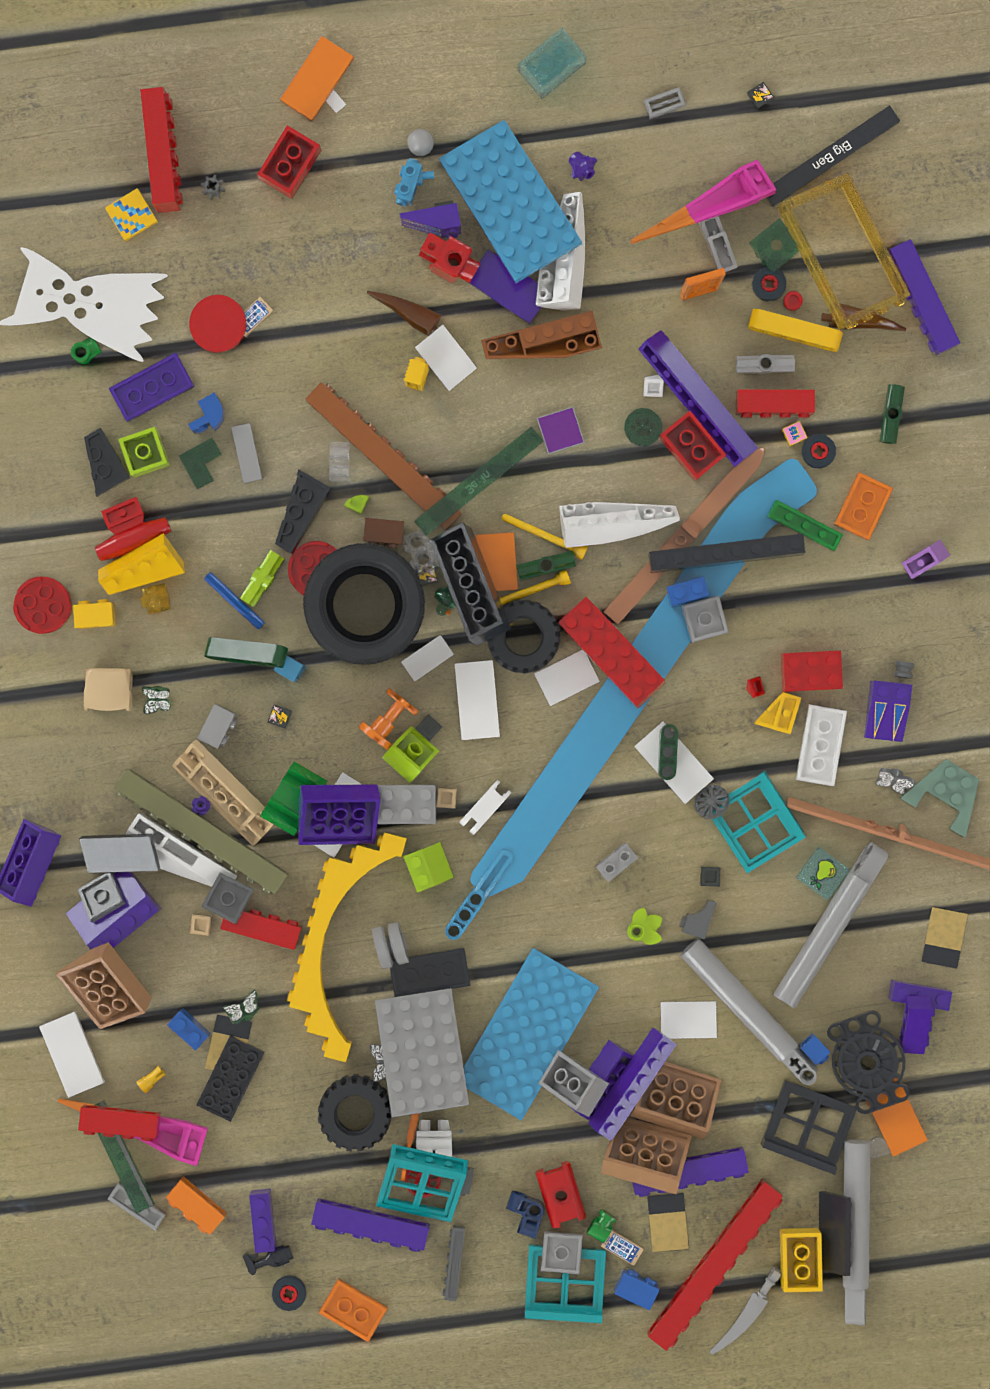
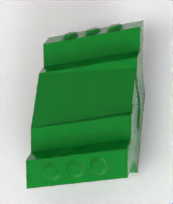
[260,761,328,836]

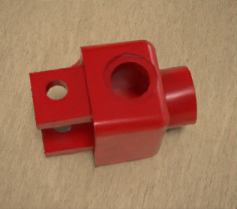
[418,232,481,284]

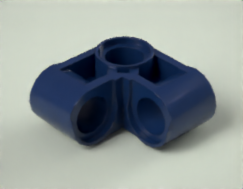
[506,1190,544,1239]

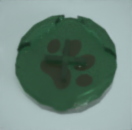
[624,408,662,447]

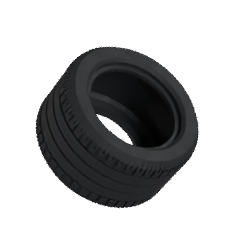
[303,543,425,665]

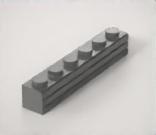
[442,1225,465,1301]

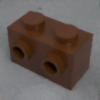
[363,518,404,549]

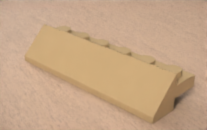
[172,739,274,846]

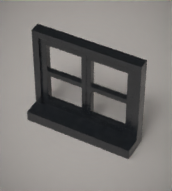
[761,1080,857,1175]

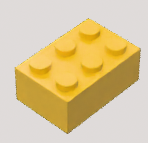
[780,1228,823,1292]

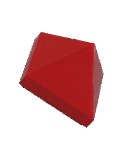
[746,676,765,698]

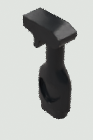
[243,1245,294,1275]

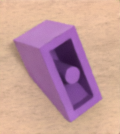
[902,540,950,579]

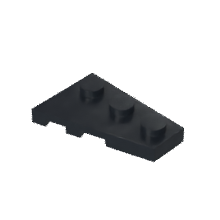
[84,428,130,497]

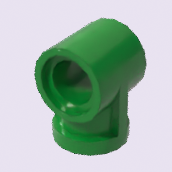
[71,337,102,364]
[586,1209,617,1243]

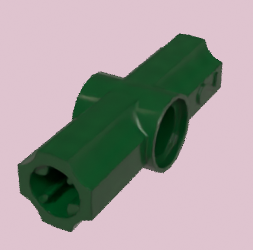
[879,384,905,444]
[516,550,576,581]

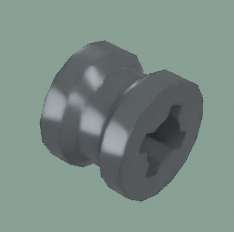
[893,661,914,679]

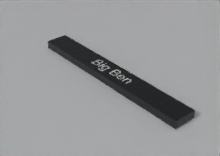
[767,105,900,207]

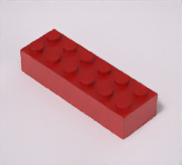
[140,87,183,213]
[558,596,666,709]

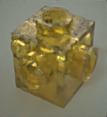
[140,583,171,615]

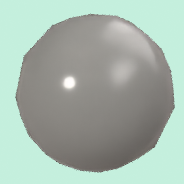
[407,129,434,156]

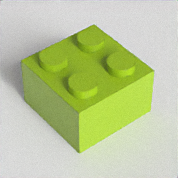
[118,427,171,478]

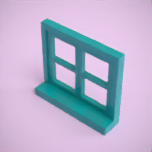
[708,770,806,873]
[376,1144,468,1222]
[525,1244,606,1323]

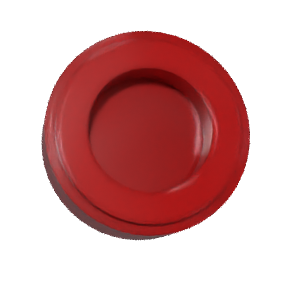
[783,291,803,311]

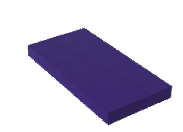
[470,249,541,325]
[109,353,195,423]

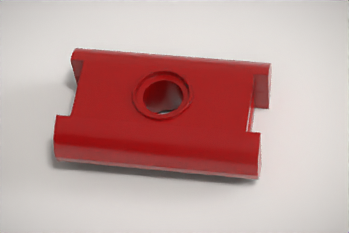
[535,1161,587,1228]

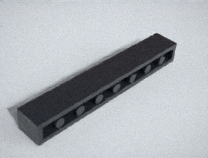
[648,533,806,573]

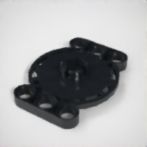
[827,1010,910,1114]

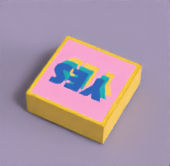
[781,421,807,447]

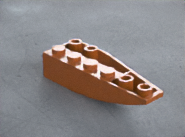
[481,310,602,359]

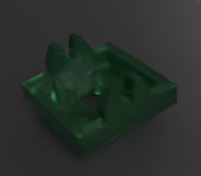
[749,218,803,273]

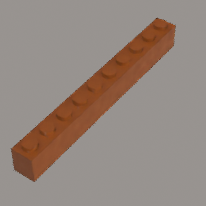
[305,382,462,531]

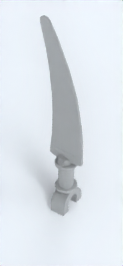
[710,1266,781,1354]

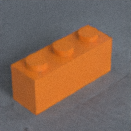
[166,1176,227,1235]

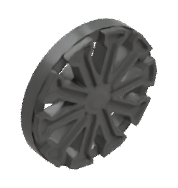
[694,785,730,819]

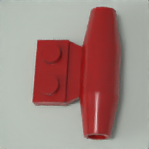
[95,497,172,561]

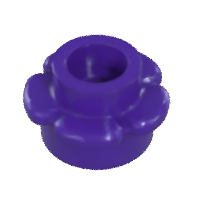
[192,796,211,815]

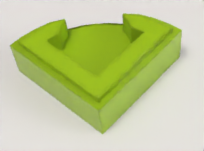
[344,495,370,514]

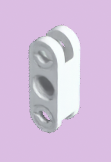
[459,780,512,835]

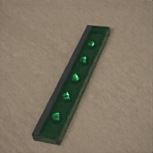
[93,1100,155,1214]

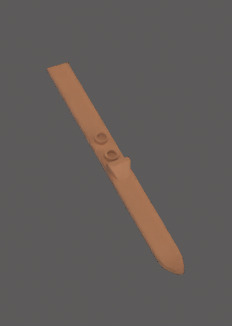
[604,447,765,625]
[787,797,990,869]

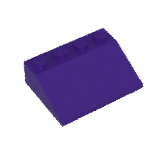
[298,784,381,845]
[66,872,162,950]

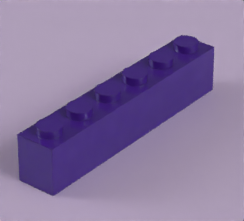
[887,239,960,356]
[588,1028,677,1141]
[632,1147,749,1197]
[311,1198,430,1252]

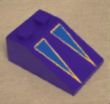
[400,203,461,239]
[864,680,912,742]

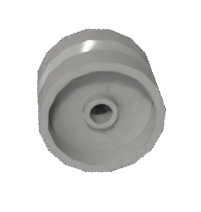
[372,922,409,969]

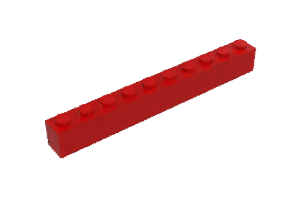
[647,1179,783,1351]

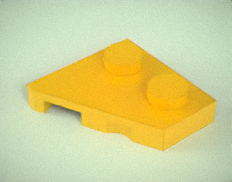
[754,692,801,734]

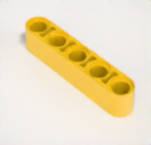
[748,309,843,352]

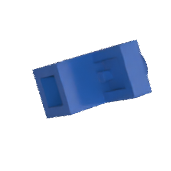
[188,392,225,434]

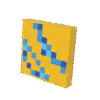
[105,188,158,242]

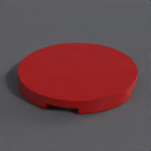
[189,295,247,353]
[288,541,341,595]
[13,576,72,634]

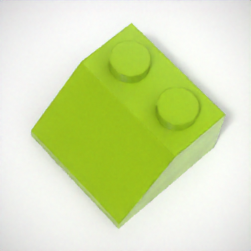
[382,726,439,783]
[404,842,454,893]

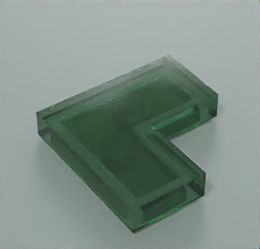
[179,438,222,490]

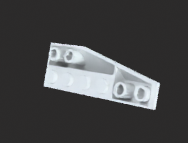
[536,192,585,311]
[559,502,680,548]
[126,813,237,887]

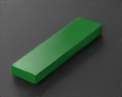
[767,500,843,551]

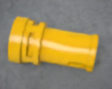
[136,1065,166,1093]

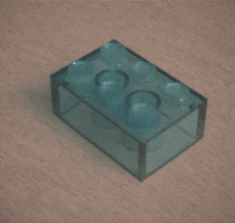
[518,27,587,99]

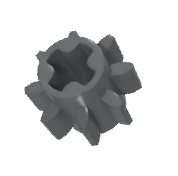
[201,175,225,200]

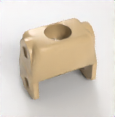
[84,668,133,711]

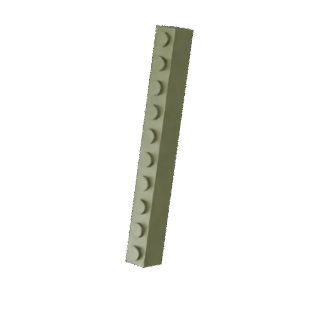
[114,769,289,895]

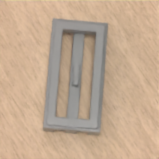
[643,87,686,119]

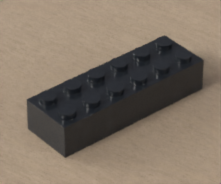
[430,522,511,646]

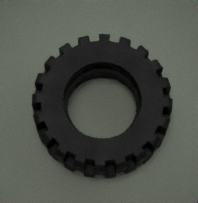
[487,600,560,674]
[318,1074,392,1152]

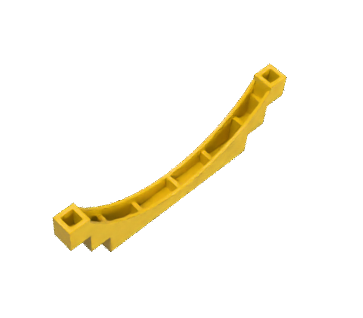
[287,832,407,1062]

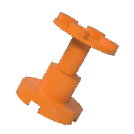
[359,688,419,750]

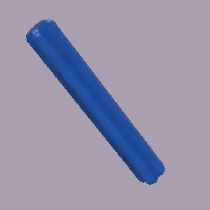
[204,572,265,630]

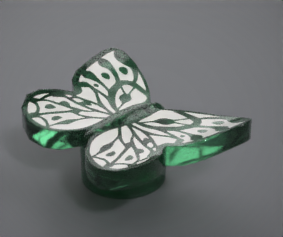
[141,686,171,714]
[223,990,259,1024]

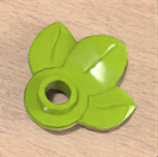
[627,908,662,945]

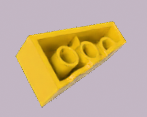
[98,533,185,595]

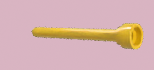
[501,514,588,560]
[499,569,571,605]

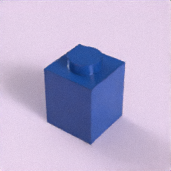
[798,1033,830,1065]

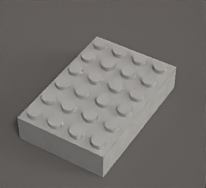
[375,988,469,1117]

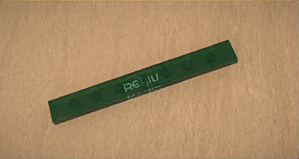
[414,427,544,536]

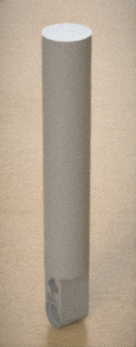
[773,842,888,1008]
[680,938,818,1085]
[843,1139,871,1325]

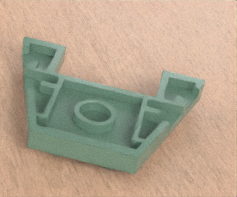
[900,759,979,838]

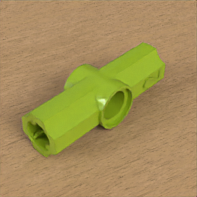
[240,550,285,607]

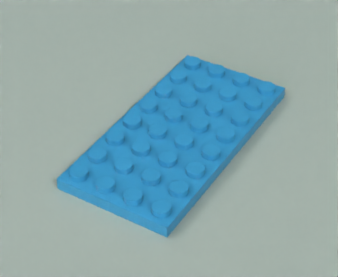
[439,120,582,283]
[463,948,599,1121]

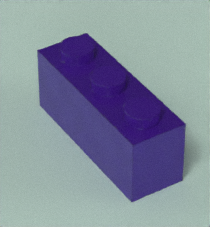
[888,979,952,1011]
[899,996,935,1054]
[249,1188,277,1253]

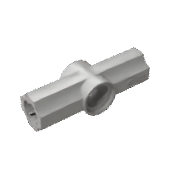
[736,354,795,374]

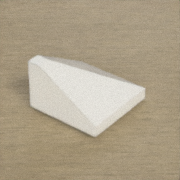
[643,375,664,397]

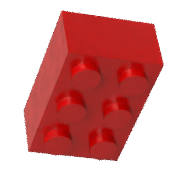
[257,125,322,199]
[659,411,726,482]
[780,650,843,692]

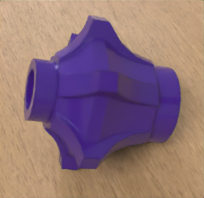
[569,152,597,181]

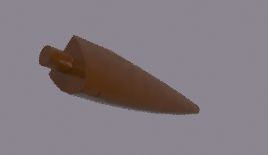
[367,291,442,336]
[821,302,906,331]

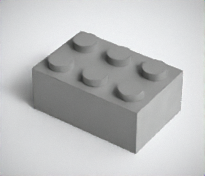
[378,785,436,824]
[538,1050,609,1117]

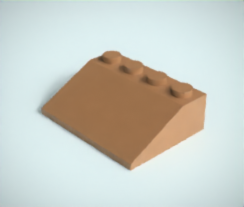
[56,942,152,1029]
[630,1061,721,1139]
[601,1117,692,1195]

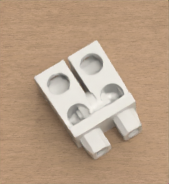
[416,1120,452,1157]

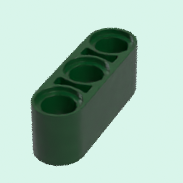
[658,724,678,780]

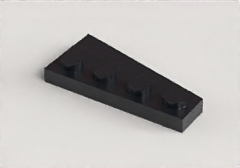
[275,469,332,555]

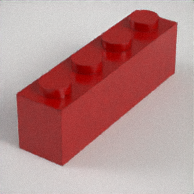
[736,389,815,419]
[220,909,302,950]
[78,1105,161,1141]

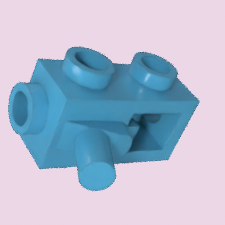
[394,158,434,207]

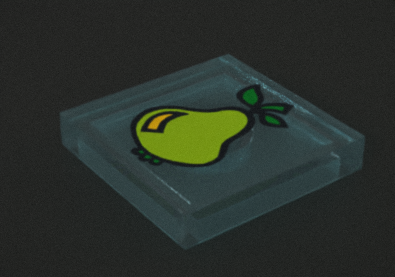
[796,847,850,901]

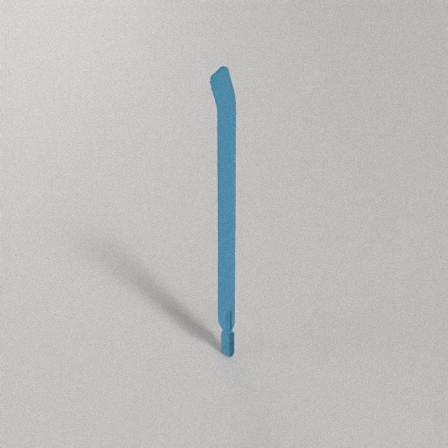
[445,459,817,940]

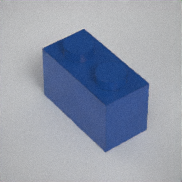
[666,577,709,608]
[167,1008,211,1051]
[614,1269,660,1311]

